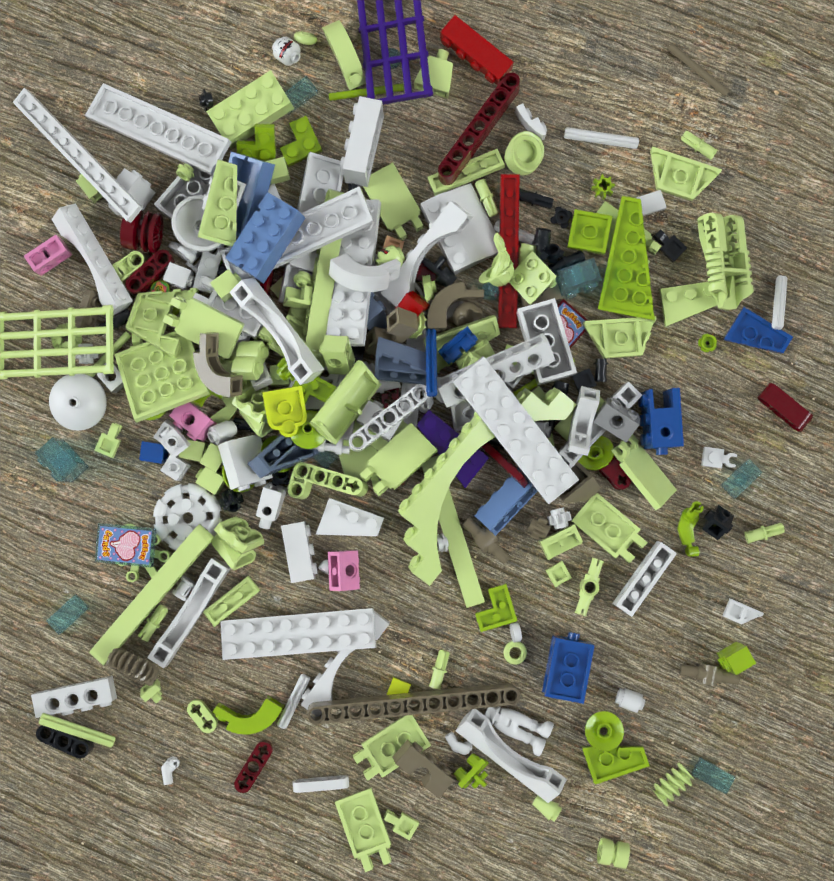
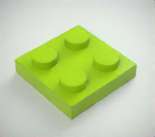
[567,209,613,255]

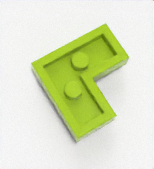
[280,116,322,167]
[237,124,276,161]
[292,376,337,405]
[475,584,517,632]

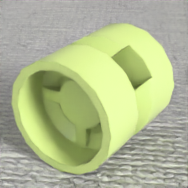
[597,837,630,869]

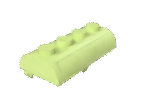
[310,360,381,445]

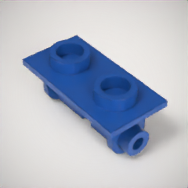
[438,326,478,364]

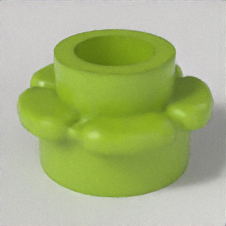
[698,334,717,353]

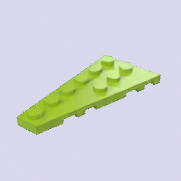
[598,196,655,321]

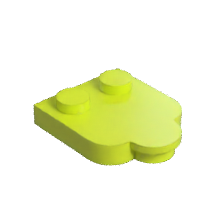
[262,385,307,437]

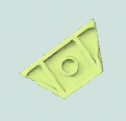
[650,146,722,201]
[583,316,656,359]

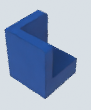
[139,441,169,464]

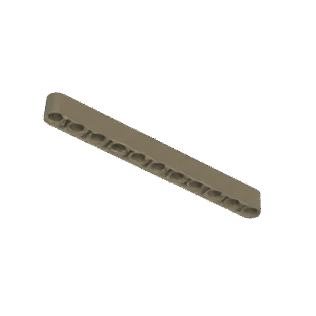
[307,683,521,724]

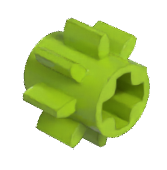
[591,174,615,200]
[276,357,295,381]

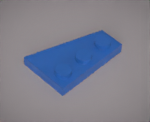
[723,307,793,354]

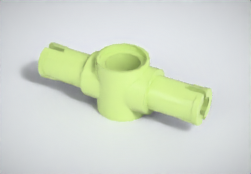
[575,557,604,616]

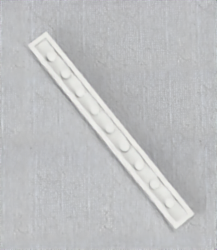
[13,88,143,223]

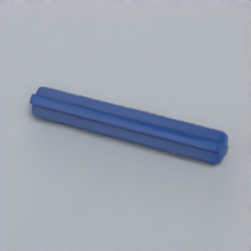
[426,329,437,397]

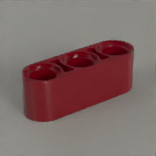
[126,249,175,295]
[757,383,813,432]

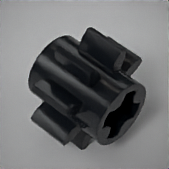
[218,489,244,513]

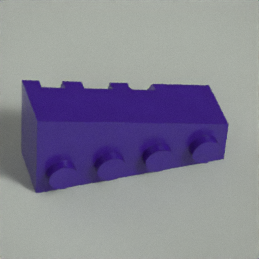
[417,410,489,488]

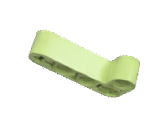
[287,462,368,500]

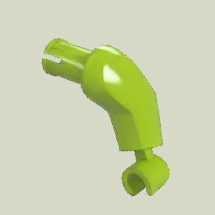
[677,501,704,557]

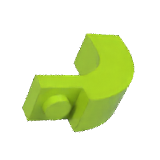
[213,695,285,735]

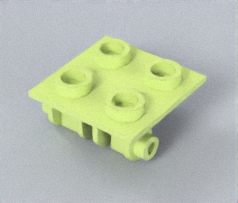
[509,251,557,305]

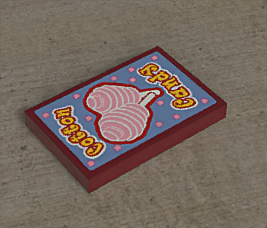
[557,299,588,348]

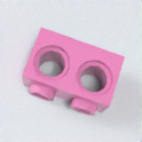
[24,235,73,276]

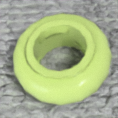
[294,31,317,45]
[503,641,527,665]

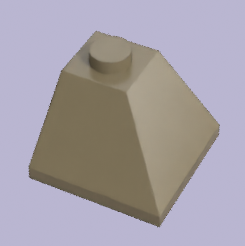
[559,461,601,503]

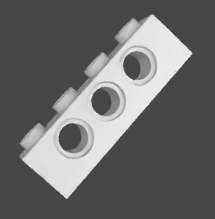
[612,541,677,617]
[31,676,117,718]

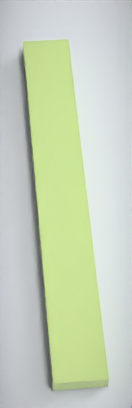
[422,455,485,608]

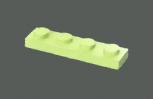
[427,149,505,196]

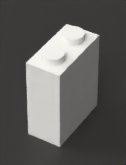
[218,435,272,491]

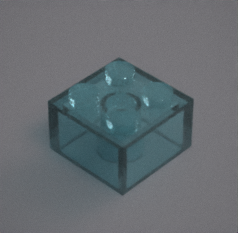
[555,258,602,300]
[35,437,89,483]

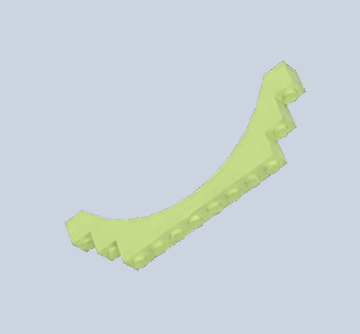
[398,387,577,586]

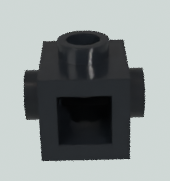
[702,505,734,540]

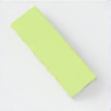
[203,576,261,627]

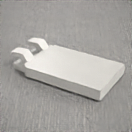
[193,276,263,339]

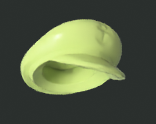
[504,131,544,176]

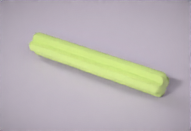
[39,713,115,747]

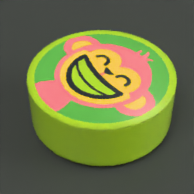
[151,280,171,293]

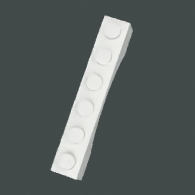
[381,201,473,307]
[52,203,133,315]
[230,278,325,385]
[558,382,642,468]
[147,557,231,668]
[301,611,390,717]
[456,709,567,803]

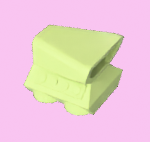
[232,384,273,438]
[211,516,264,570]

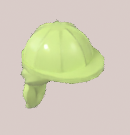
[479,232,514,287]

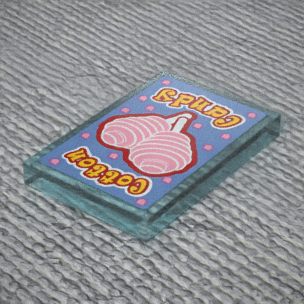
[95,523,157,567]

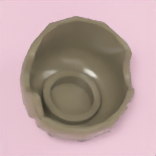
[452,302,483,327]

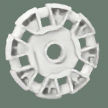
[153,483,222,550]

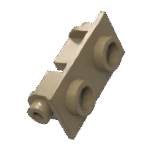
[75,290,101,328]

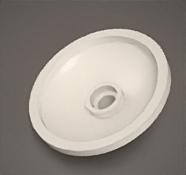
[172,195,222,252]
[49,374,107,431]

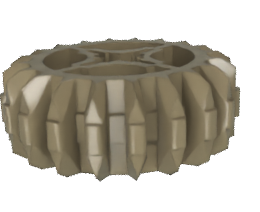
[106,648,160,686]

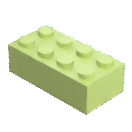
[206,70,294,149]

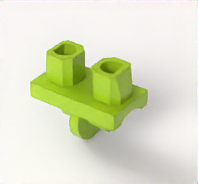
[454,753,489,789]

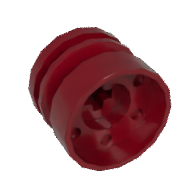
[120,211,164,254]

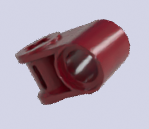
[598,456,631,490]

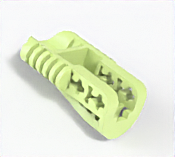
[697,213,754,310]

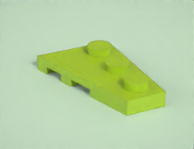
[581,746,650,785]

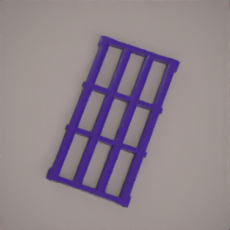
[357,0,433,105]

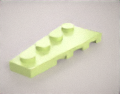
[198,159,237,246]
[423,315,500,373]

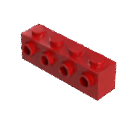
[440,15,514,85]

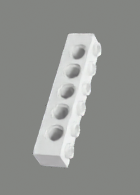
[437,334,556,408]

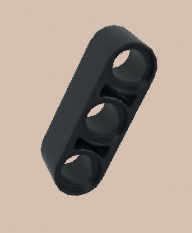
[36,725,94,759]

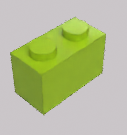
[717,642,757,675]

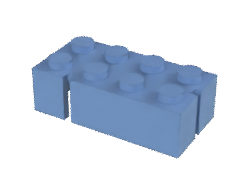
[228,152,275,237]
[225,192,305,284]

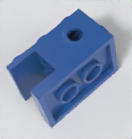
[638,388,684,455]
[542,632,595,704]

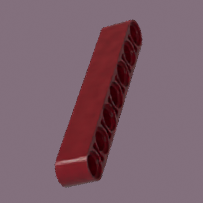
[438,72,520,185]

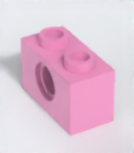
[169,402,217,442]
[328,550,360,591]

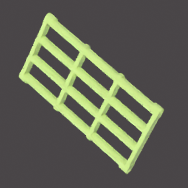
[0,305,114,380]

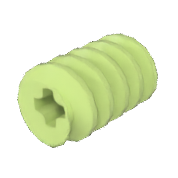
[653,763,695,806]

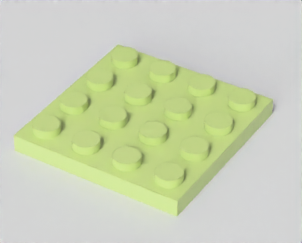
[114,331,210,423]

